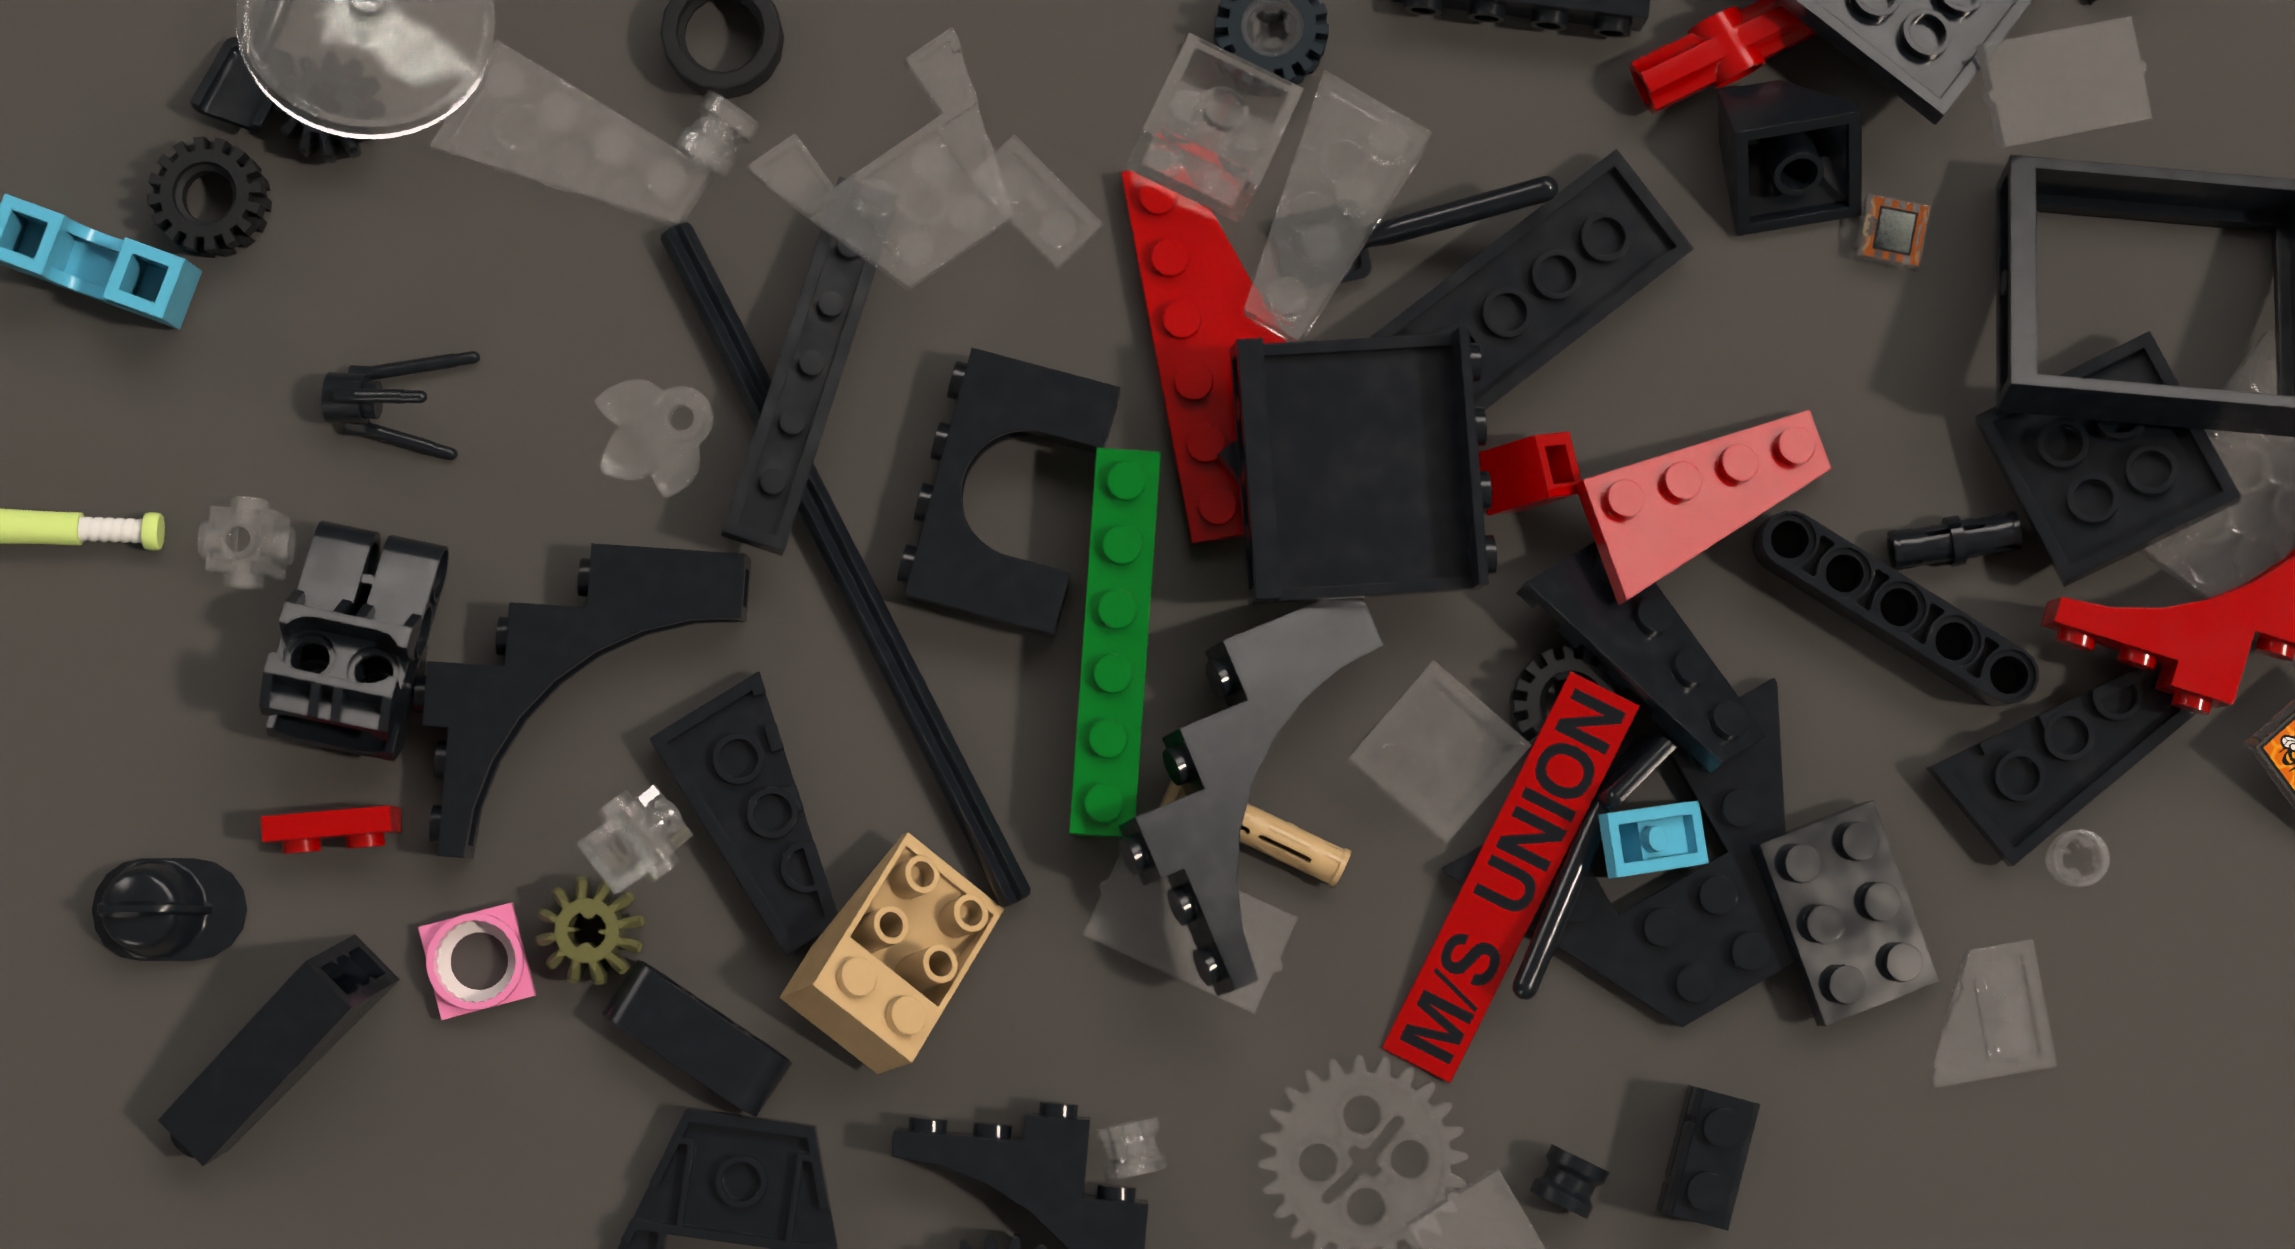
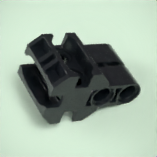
[259,520,449,762]

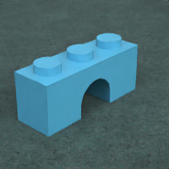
[0,193,202,330]

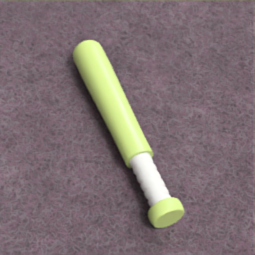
[0,508,165,551]

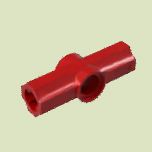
[1629,0,1818,114]

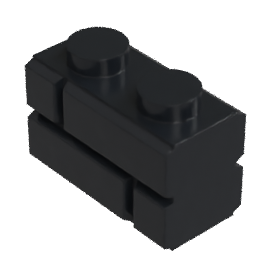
[1656,1085,1760,1231]

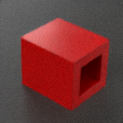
[1479,431,1582,516]

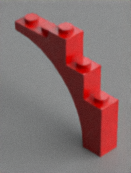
[2040,546,2295,715]

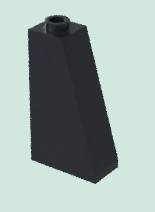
[158,934,400,1166]

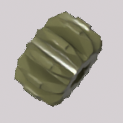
[535,876,646,985]

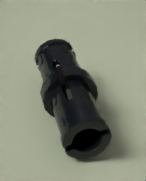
[1887,511,2023,571]

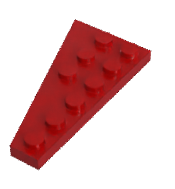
[1121,160,1286,546]

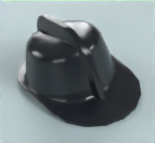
[92,858,247,961]

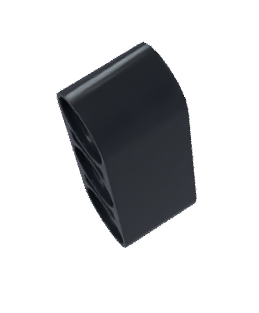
[602,959,792,1117]

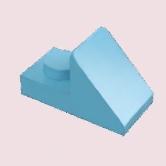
[1598,800,1709,879]

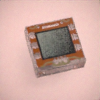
[1853,194,1931,271]

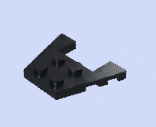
[618,1107,839,1249]

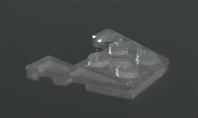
[748,27,1014,292]

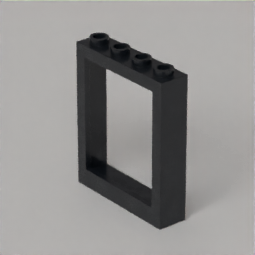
[1996,155,2295,437]

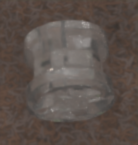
[1095,1116,1168,1181]

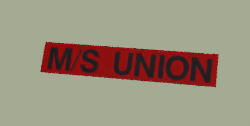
[1382,671,1640,1083]

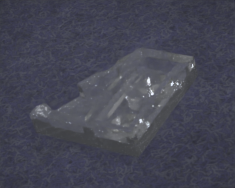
[1929,939,2057,1088]

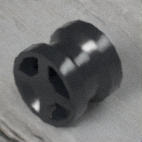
[1529,1144,1610,1219]

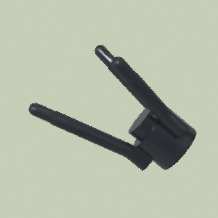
[321,351,480,460]

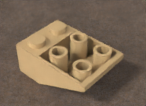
[779,832,1004,1074]

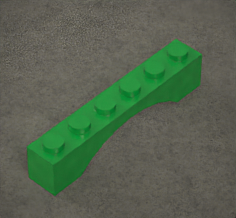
[1069,447,1161,838]

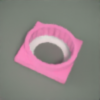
[418,902,536,1020]

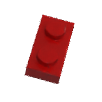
[261,805,403,854]

